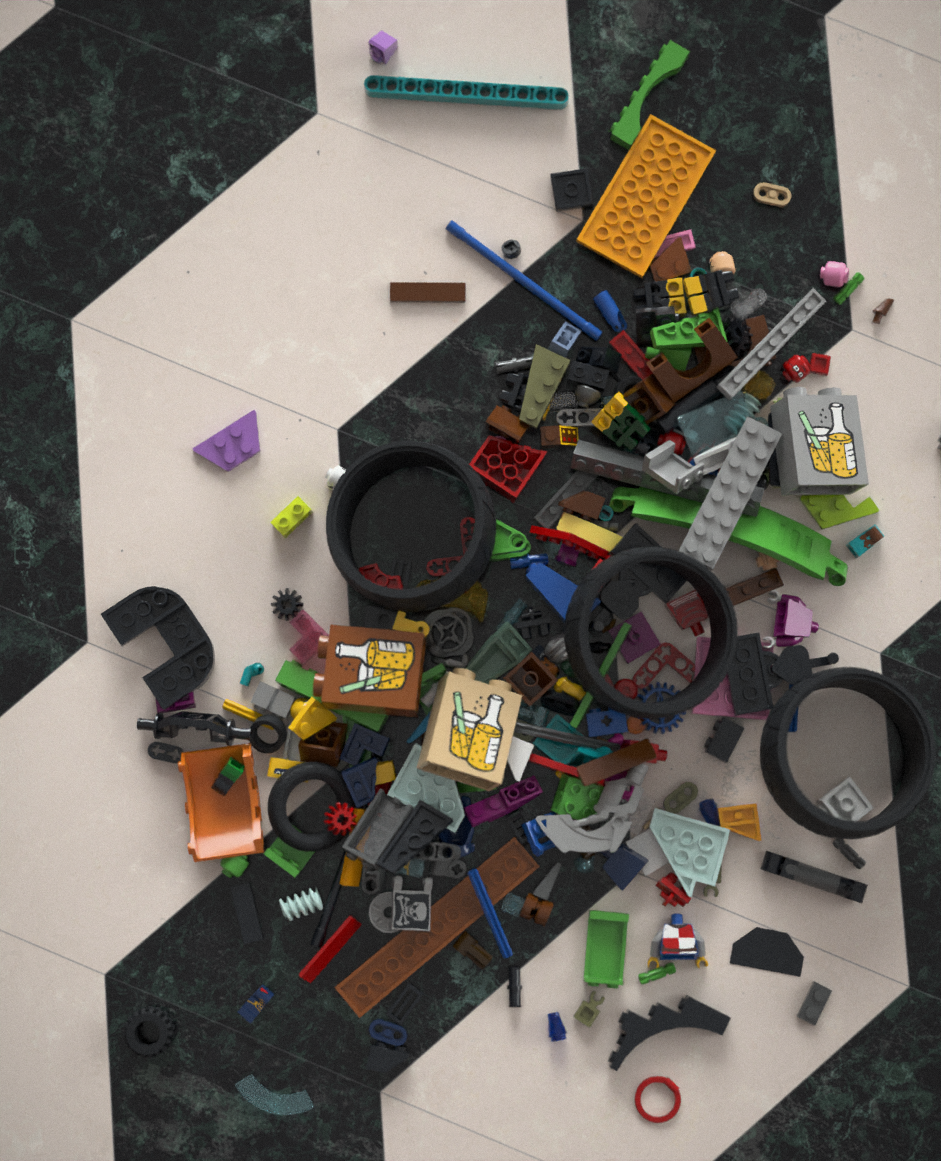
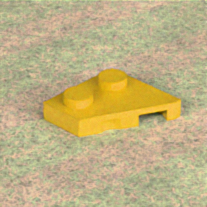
[288,697,337,740]

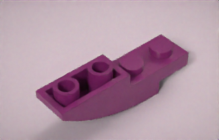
[464,775,543,827]

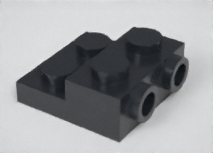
[635,306,679,346]

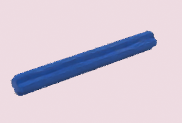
[467,869,513,958]

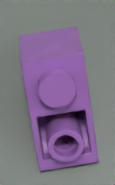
[368,30,398,65]

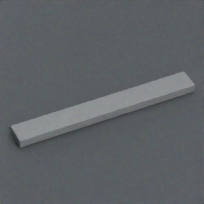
[716,288,826,401]

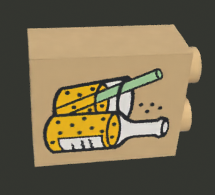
[416,668,522,791]

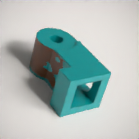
[846,524,884,558]

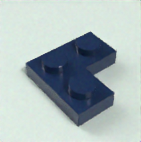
[339,723,390,766]

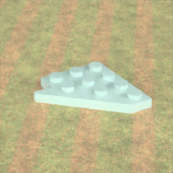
[387,743,465,833]
[649,808,730,897]

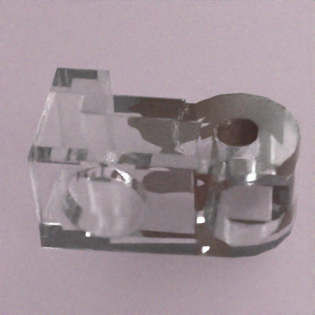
[729,288,767,321]

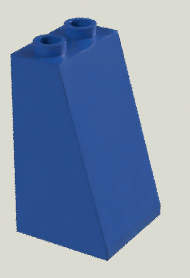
[525,562,601,624]

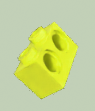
[270,496,313,539]

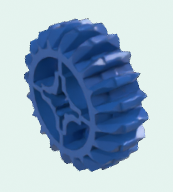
[637,682,686,734]

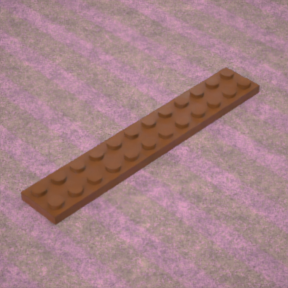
[335,836,540,1018]

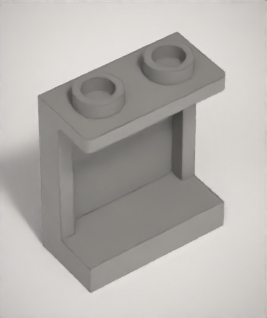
[642,440,704,494]

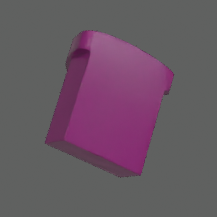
[554,545,579,567]

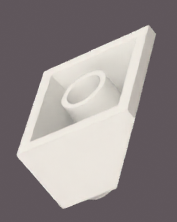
[507,737,534,782]

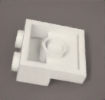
[817,777,873,821]

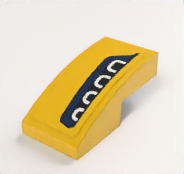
[267,757,308,783]

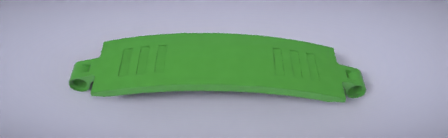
[609,486,848,586]

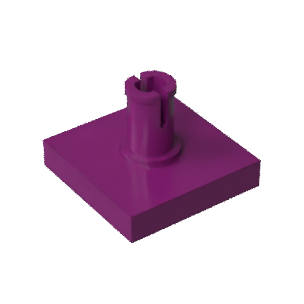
[608,612,661,664]

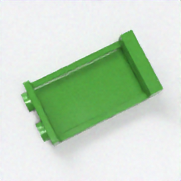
[583,910,629,988]

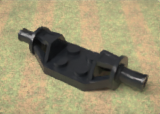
[137,711,252,746]

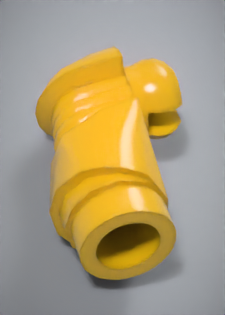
[554,676,586,701]

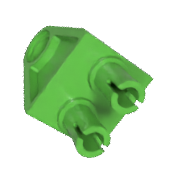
[473,519,531,561]

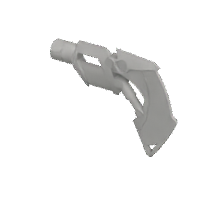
[536,763,649,853]

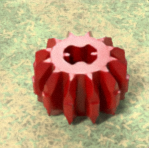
[324,802,357,836]

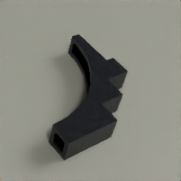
[608,995,731,1071]

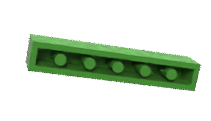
[275,660,389,734]

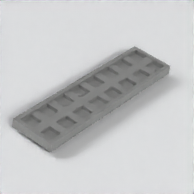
[679,416,782,571]

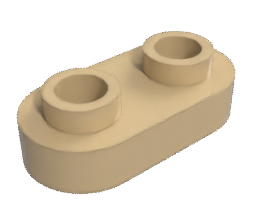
[753,182,791,207]

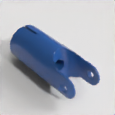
[593,290,627,332]

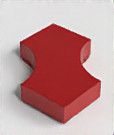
[358,563,404,589]

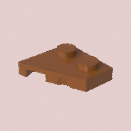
[649,237,692,282]

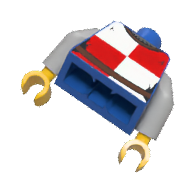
[648,914,708,969]

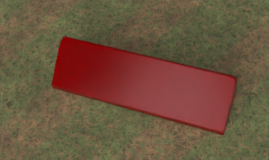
[299,915,361,983]

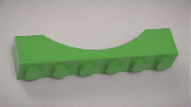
[610,40,690,150]

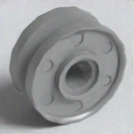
[369,892,399,933]

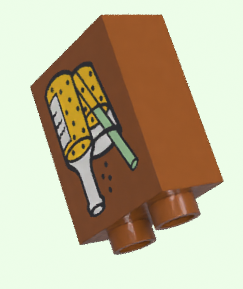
[313,624,426,718]

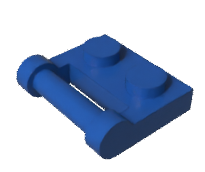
[522,811,556,856]

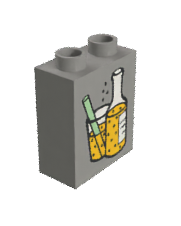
[771,387,869,495]

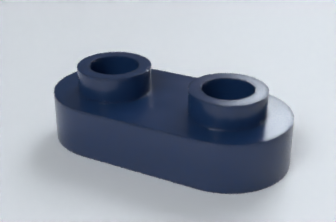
[369,1019,407,1046]

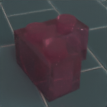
[289,609,329,665]

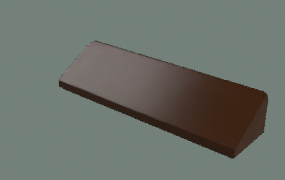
[576,738,657,786]

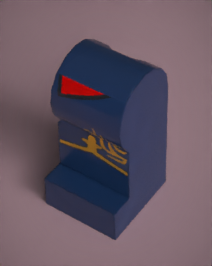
[238,984,274,1024]

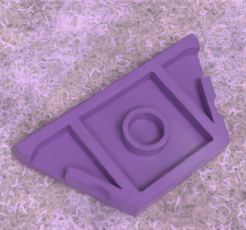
[192,410,260,472]

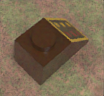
[540,425,579,449]

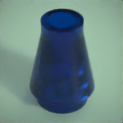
[698,799,720,826]
[547,1012,568,1042]

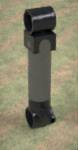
[760,851,868,903]

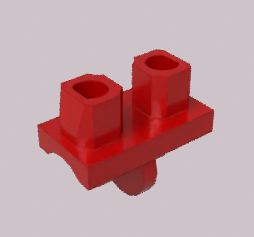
[655,872,691,907]

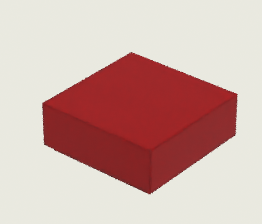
[809,353,831,376]

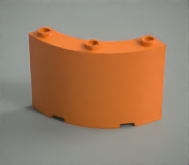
[178,743,264,862]

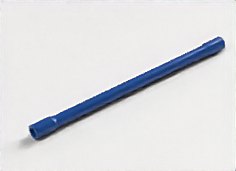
[446,220,603,341]

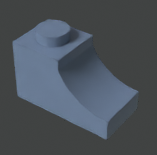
[548,321,582,358]

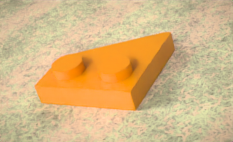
[717,803,762,841]

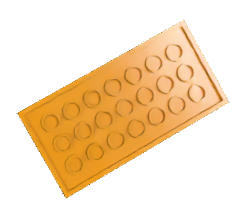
[576,114,716,278]

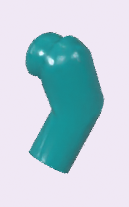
[239,663,264,687]

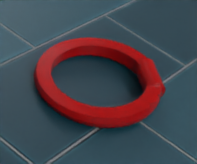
[635,1076,681,1123]

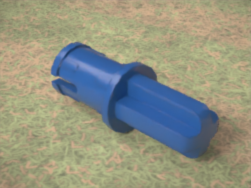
[510,553,549,569]

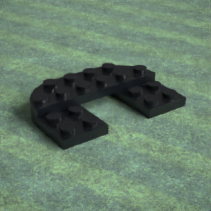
[101,586,215,710]

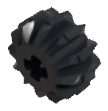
[271,588,304,621]

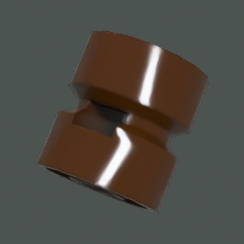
[519,893,554,926]

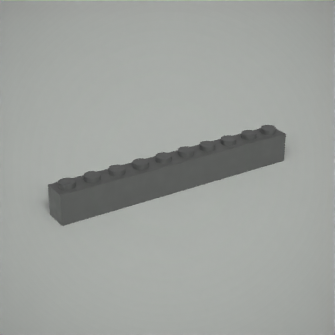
[570,440,764,517]

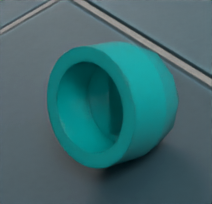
[599,505,614,521]

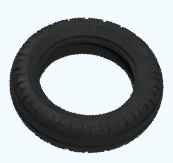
[268,762,356,852]

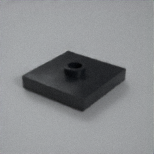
[550,168,593,212]

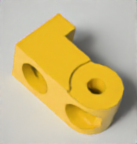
[392,611,429,638]

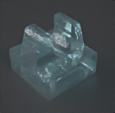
[500,892,525,917]

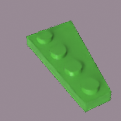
[650,308,727,349]

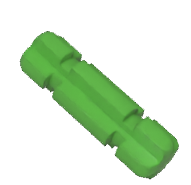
[834,272,865,305]
[638,962,676,985]

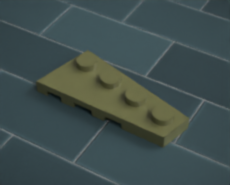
[519,344,570,429]

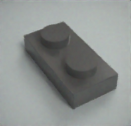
[797,981,832,1026]

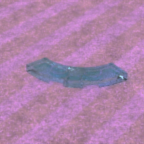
[235,1074,315,1115]

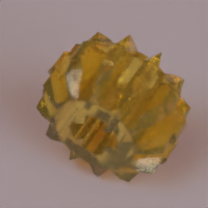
[744,370,776,399]

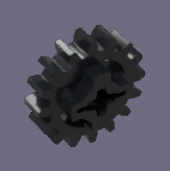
[722,317,753,357]

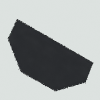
[730,927,804,977]

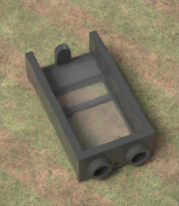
[342,789,414,871]

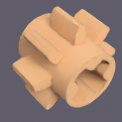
[756,552,780,571]

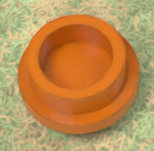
[627,716,645,734]

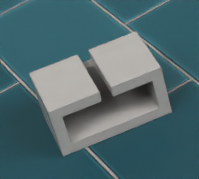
[251,681,297,720]

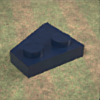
[341,757,377,808]

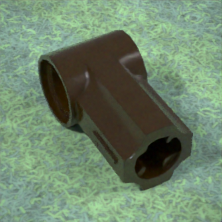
[453,931,493,970]

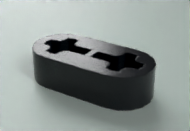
[148,742,184,763]

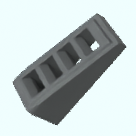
[533,862,562,900]

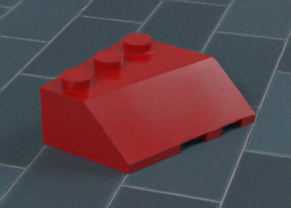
[469,435,547,503]

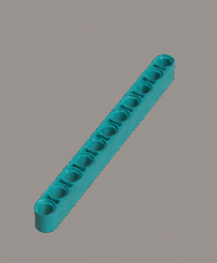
[364,75,569,110]

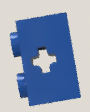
[585,707,628,737]

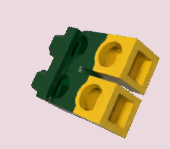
[591,392,650,451]

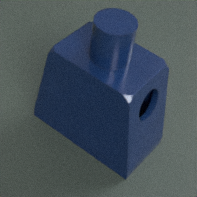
[601,844,649,891]

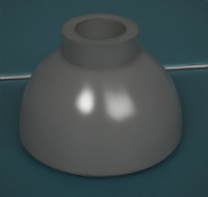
[575,384,601,409]

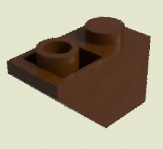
[558,490,605,521]

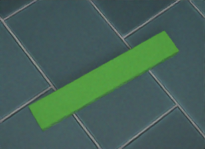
[570,622,632,729]

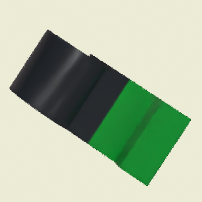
[211,757,245,796]

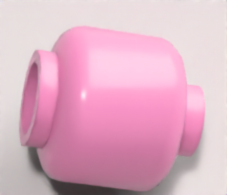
[820,261,849,287]

